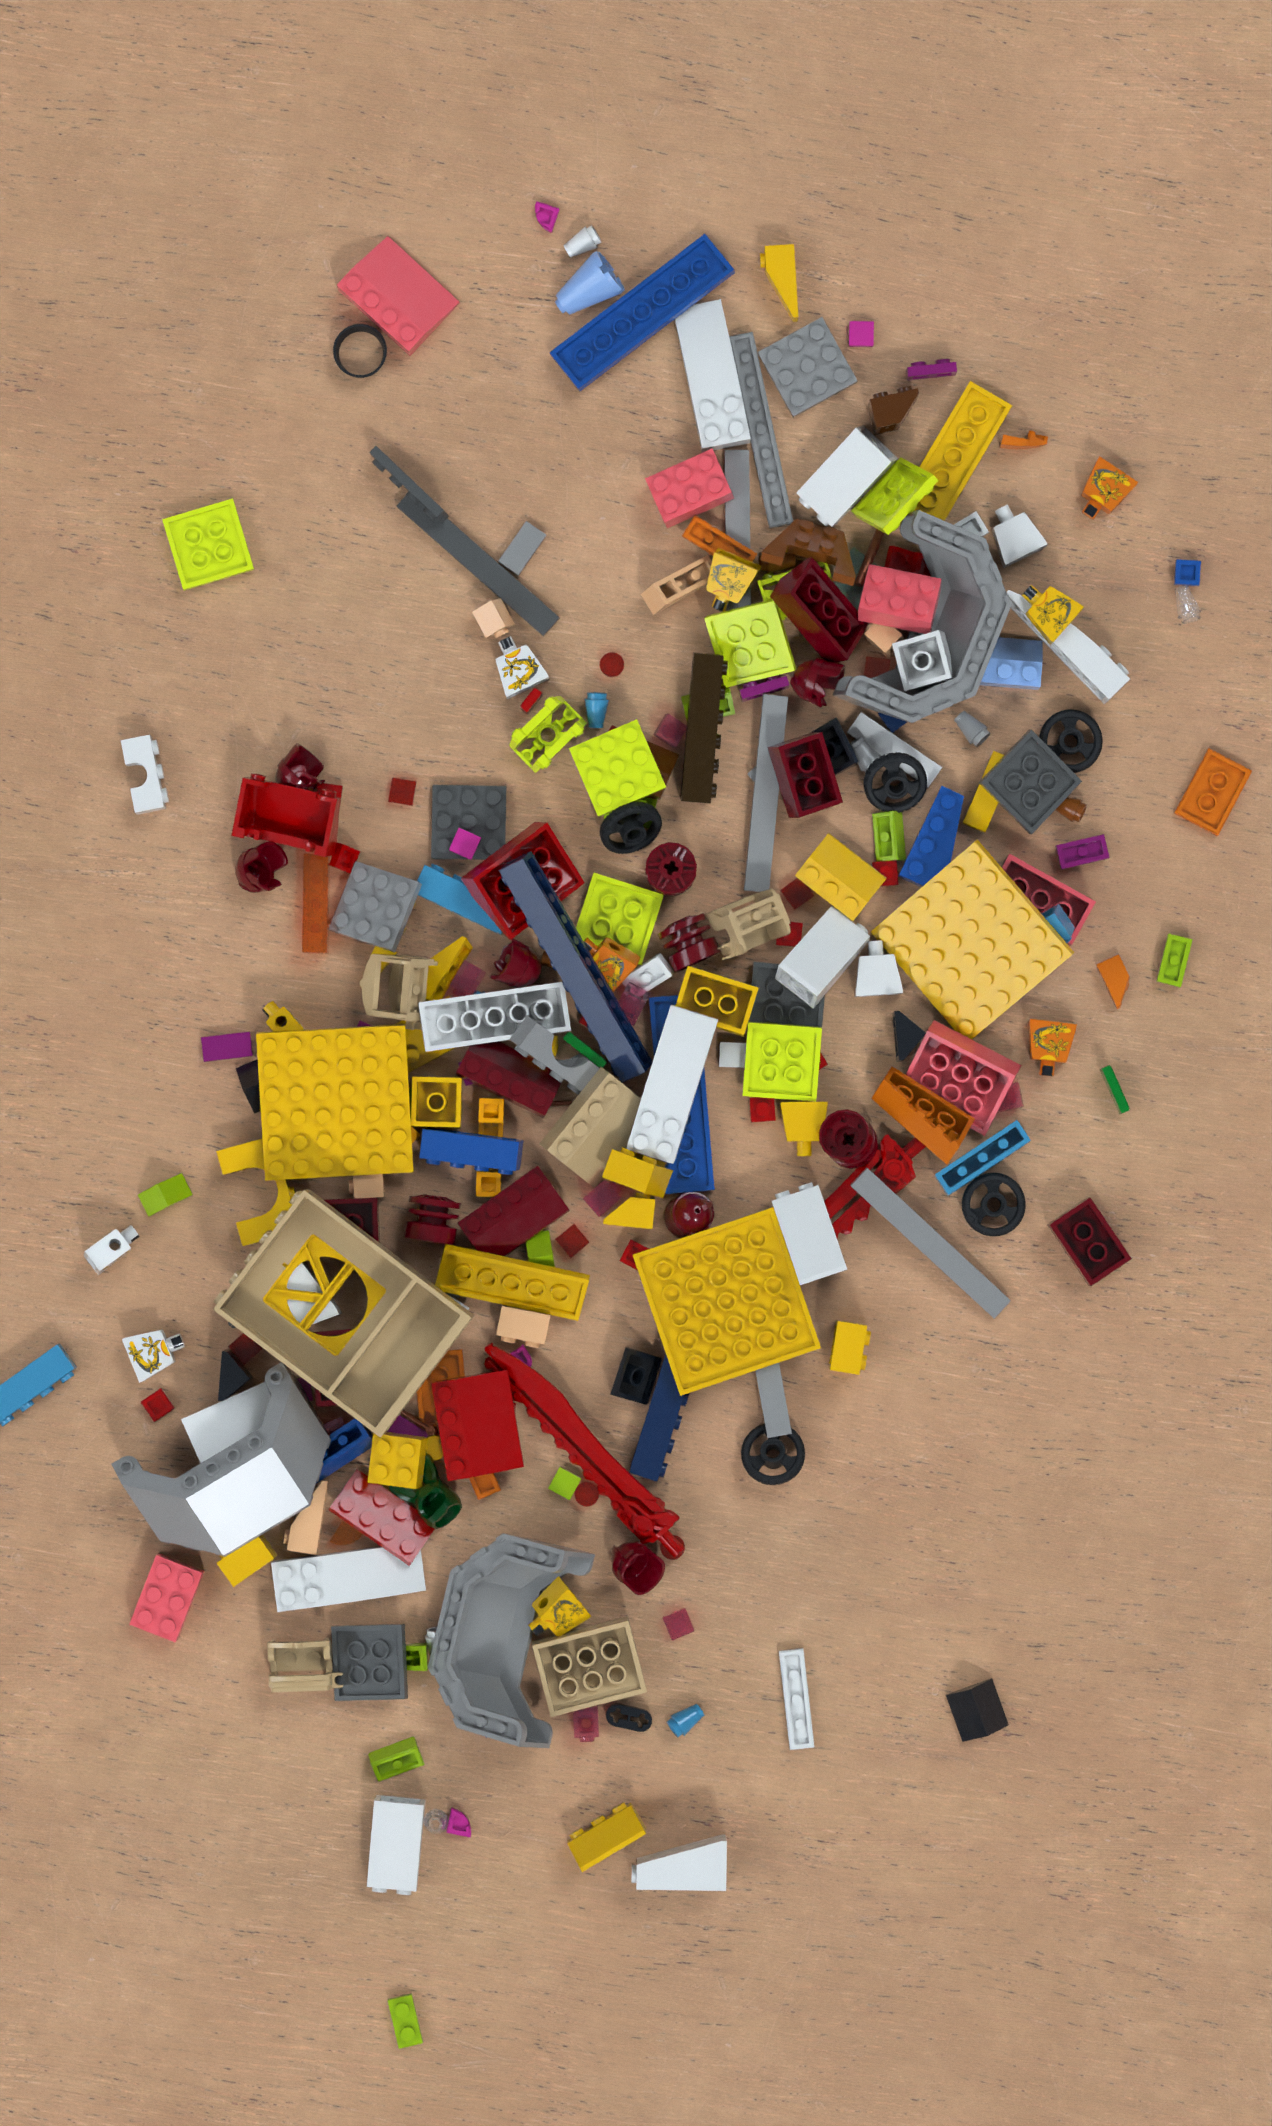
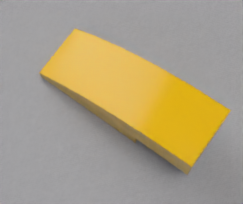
[962,751,1004,833]

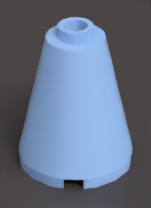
[555,251,625,315]

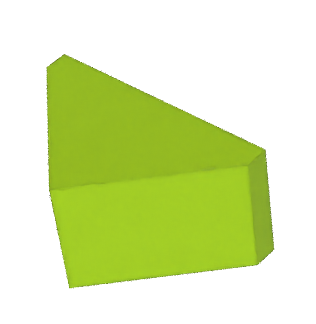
[138,1173,193,1217]
[526,1230,555,1267]
[406,1643,429,1671]

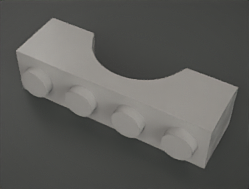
[510,1016,600,1095]

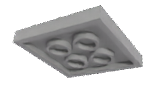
[758,317,858,418]
[329,861,422,953]

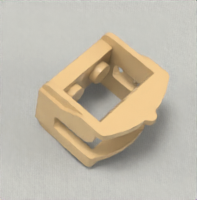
[705,888,791,960]
[360,954,438,1030]
[267,1637,344,1692]

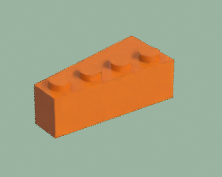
[871,1066,975,1165]

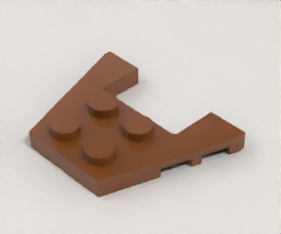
[760,518,856,586]

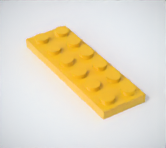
[914,381,1012,521]
[435,1244,590,1321]

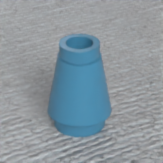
[585,692,609,728]
[666,1704,705,1738]

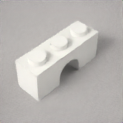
[121,735,169,815]

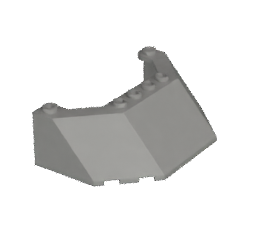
[833,510,1012,723]
[111,1362,331,1557]
[428,1533,595,1748]

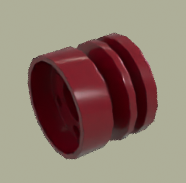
[645,842,697,896]
[657,913,721,973]
[819,1109,878,1169]
[404,1194,461,1245]

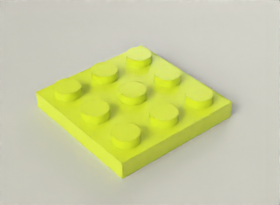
[851,457,939,535]
[162,498,254,591]
[704,599,796,688]
[569,719,666,817]
[576,873,664,965]
[742,1022,822,1102]

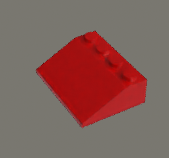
[461,822,585,940]
[431,1369,524,1481]

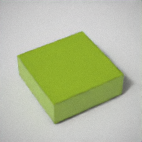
[548,1467,581,1500]

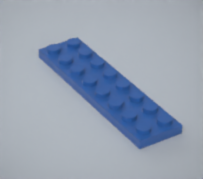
[549,234,735,392]
[649,995,715,1194]

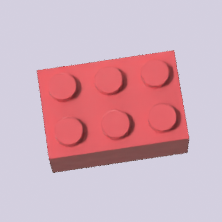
[645,448,734,529]
[858,564,942,634]
[129,1553,205,1642]

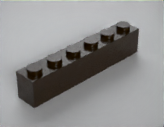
[680,652,728,804]

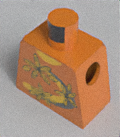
[1081,456,1138,520]
[584,937,641,992]
[1028,1019,1077,1077]

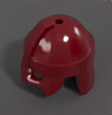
[790,658,845,708]
[275,743,325,791]
[235,841,288,893]
[490,938,542,988]
[664,1192,714,1238]
[611,1542,665,1595]

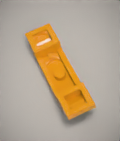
[476,1098,504,1197]

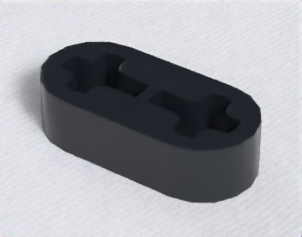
[606,1703,652,1732]

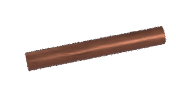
[854,529,885,587]

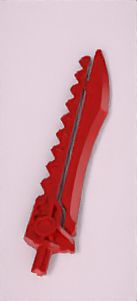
[782,1134,926,1255]
[483,1343,684,1557]

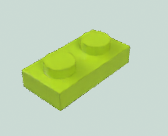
[1156,934,1193,988]
[388,1993,423,2049]

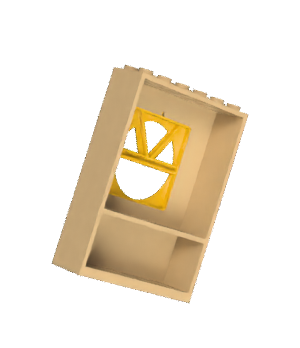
[213,1189,475,1437]

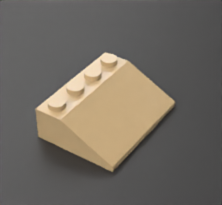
[539,1067,641,1188]
[532,1616,647,1717]

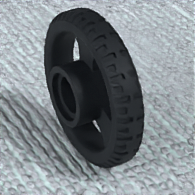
[1039,709,1103,773]
[863,752,927,813]
[600,802,662,854]
[962,1173,1026,1237]
[741,1424,805,1485]

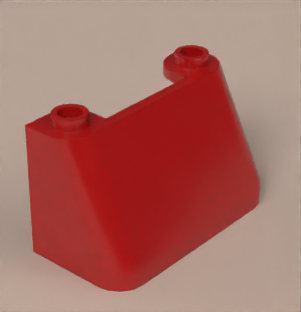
[231,773,340,857]

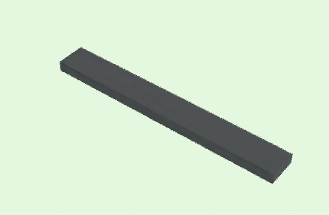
[396,496,560,637]

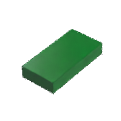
[563,1032,607,1068]
[1100,1065,1130,1114]

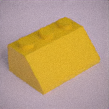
[795,833,887,921]
[567,1802,646,1872]

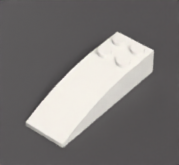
[675,299,751,453]
[1006,590,1130,704]
[418,982,571,1052]
[626,1005,718,1164]
[271,1546,426,1612]

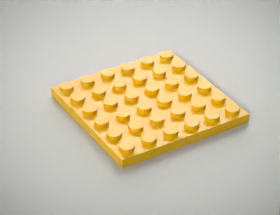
[871,839,1075,1039]
[256,1024,414,1181]
[633,1207,821,1396]

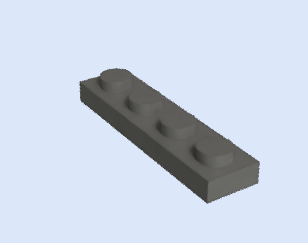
[369,446,449,523]

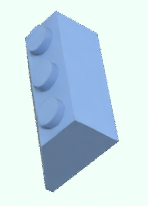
[980,637,1043,690]

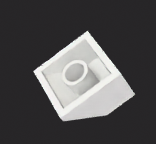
[892,630,952,692]

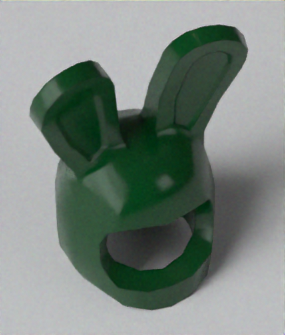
[389,1453,462,1529]

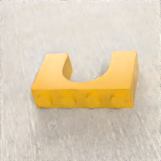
[216,1139,296,1246]

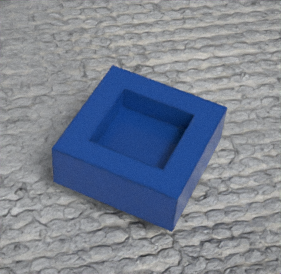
[1174,559,1201,587]

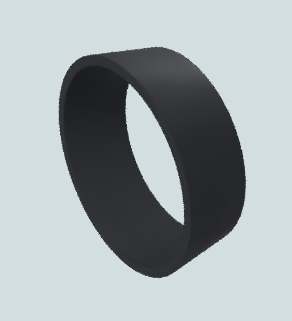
[333,324,387,378]

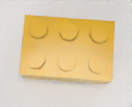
[675,966,759,1036]

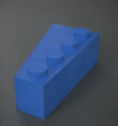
[898,786,964,888]

